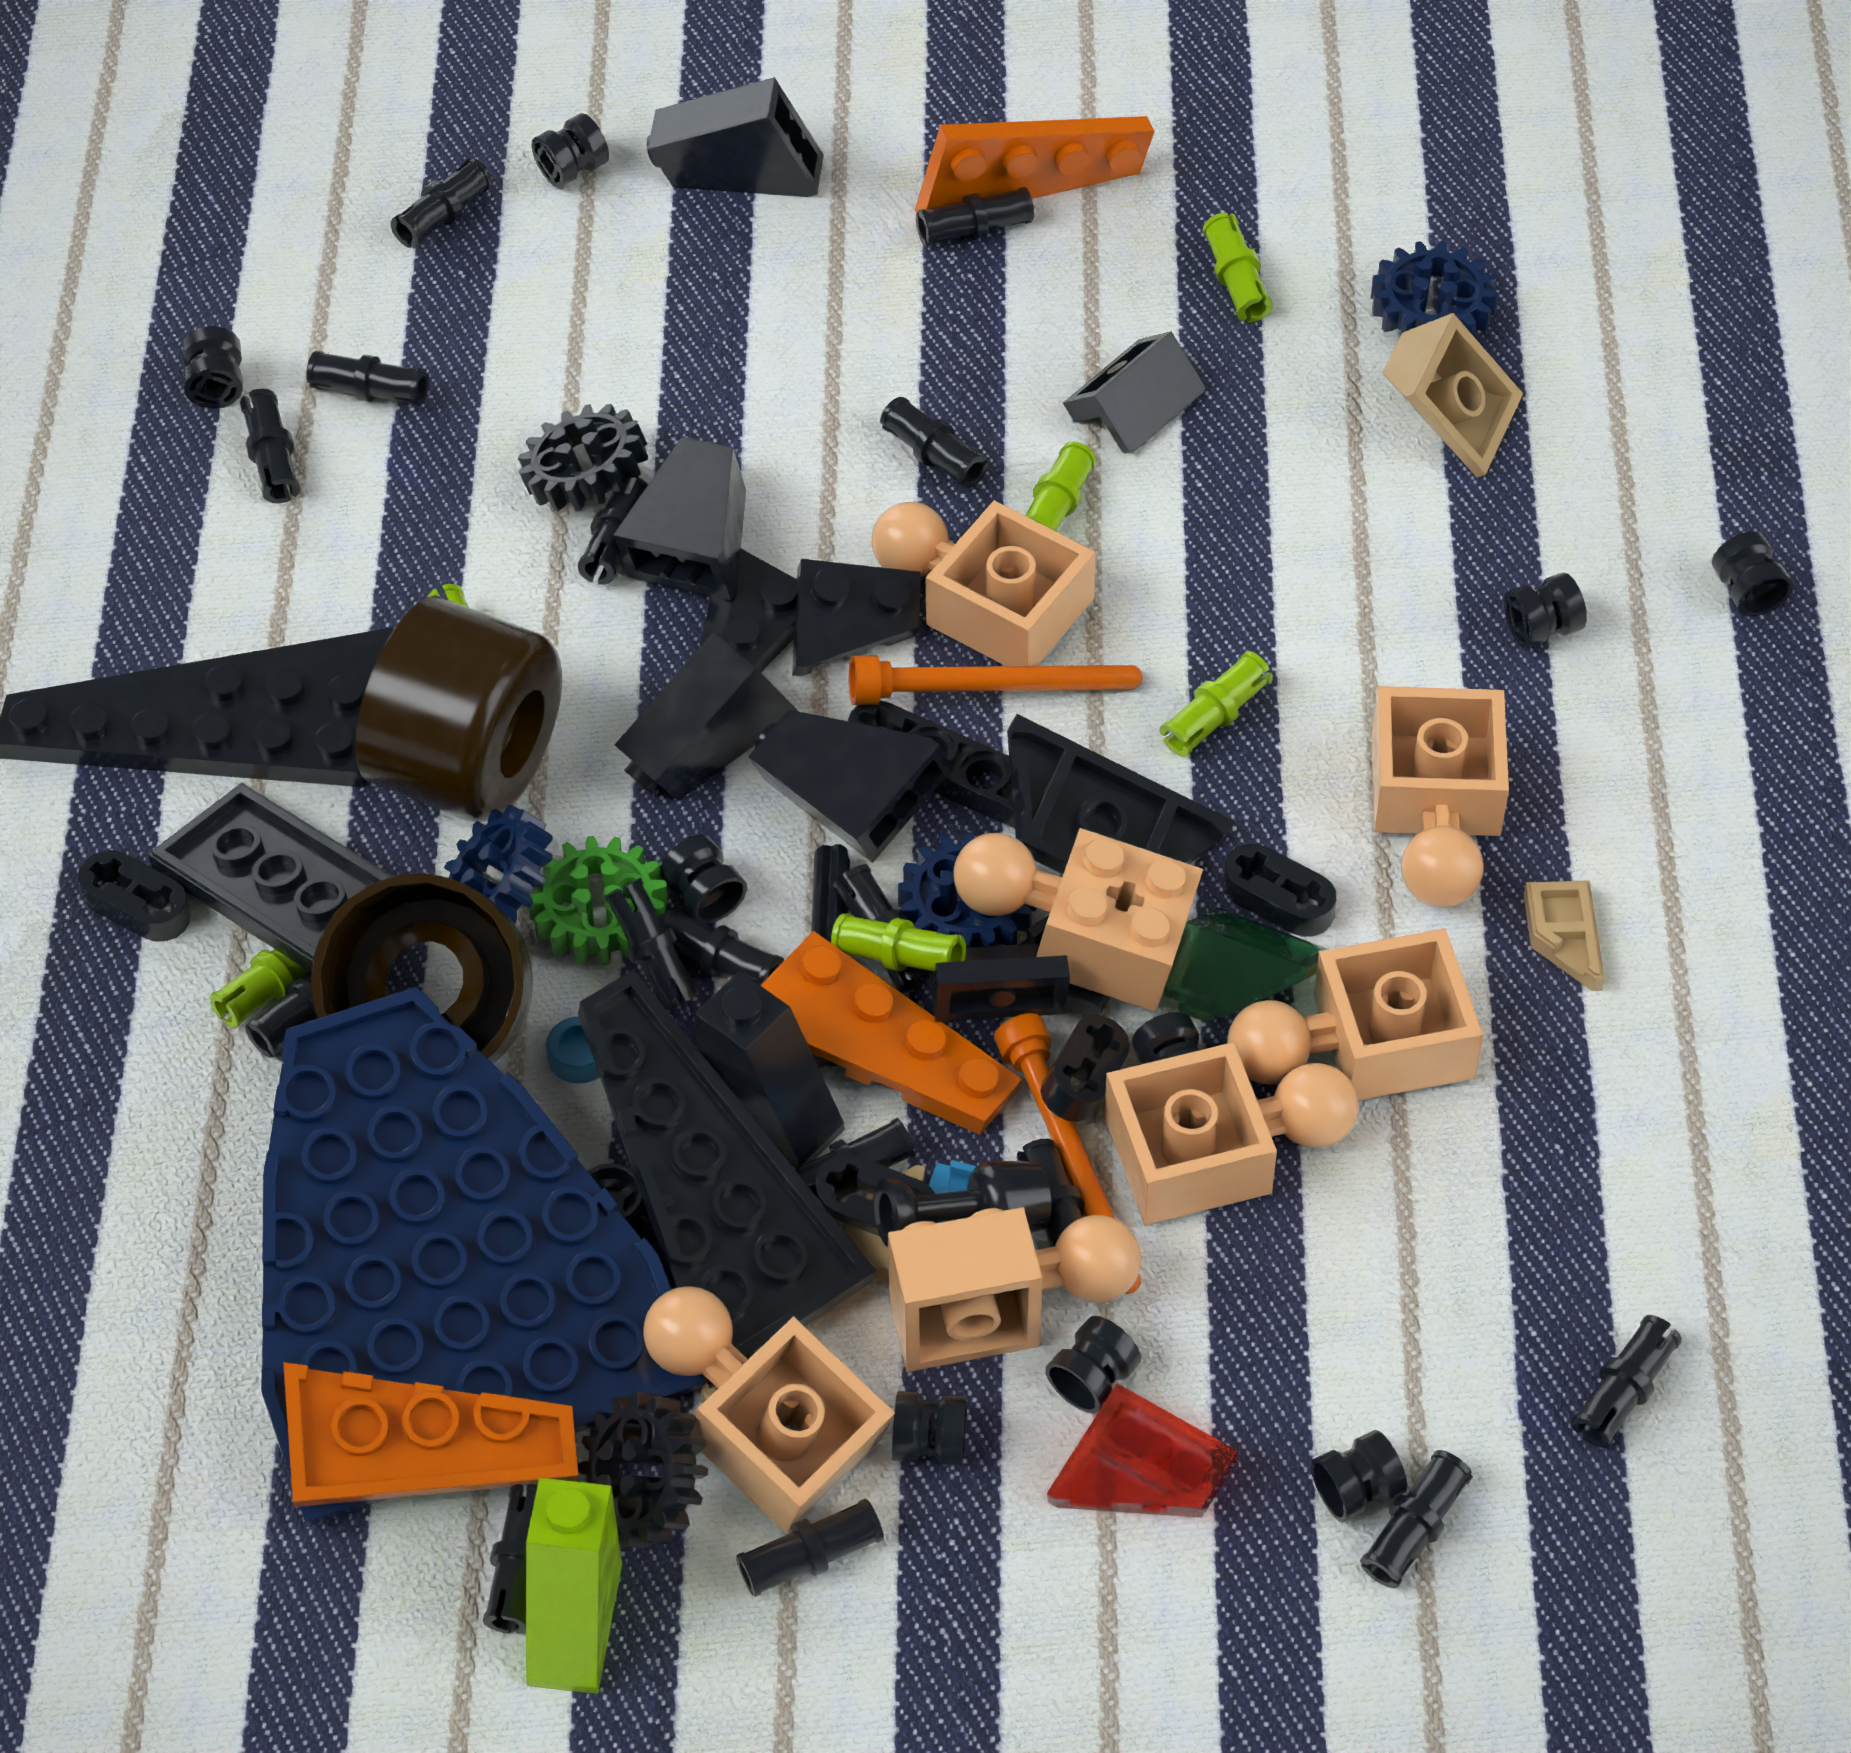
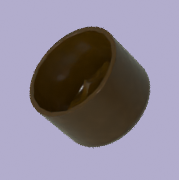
[356,596,562,822]
[311,874,533,1064]

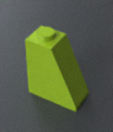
[526,1477,622,1694]

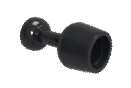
[874,1160,1051,1247]

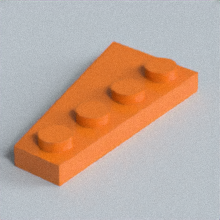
[915,116,1155,213]
[760,931,1022,1135]
[283,1362,578,1507]

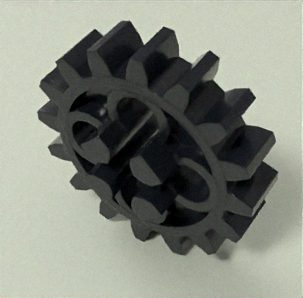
[518,404,648,512]
[577,1392,708,1548]

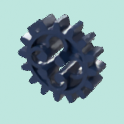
[1370,241,1498,336]
[444,805,553,924]
[898,832,1036,948]

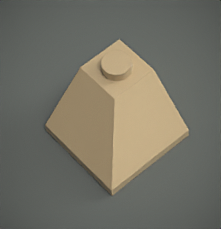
[1382,313,1523,478]

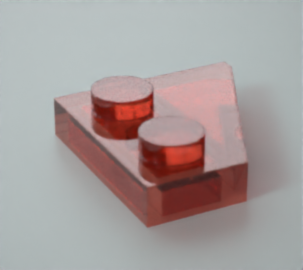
[1046,1383,1238,1518]

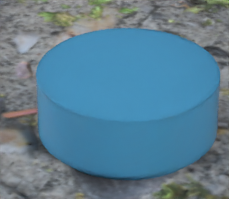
[546,1016,600,1083]

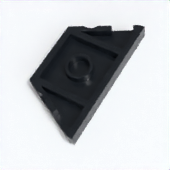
[1007,714,1234,874]

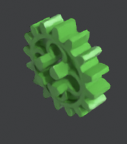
[529,836,668,966]

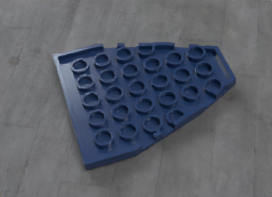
[261,987,705,1527]

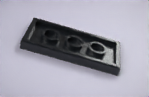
[148,783,393,972]

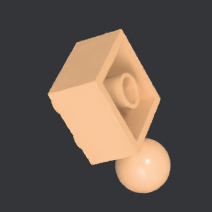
[871,500,1096,666]
[1372,686,1509,908]
[953,828,1203,1012]
[1227,928,1483,1101]
[1104,1042,1359,1226]
[888,1207,1141,1372]
[643,1286,895,1534]

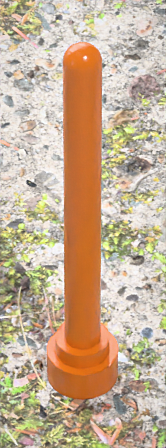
[848,655,1143,705]
[994,1013,1141,1294]

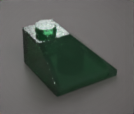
[1162,907,1330,1022]

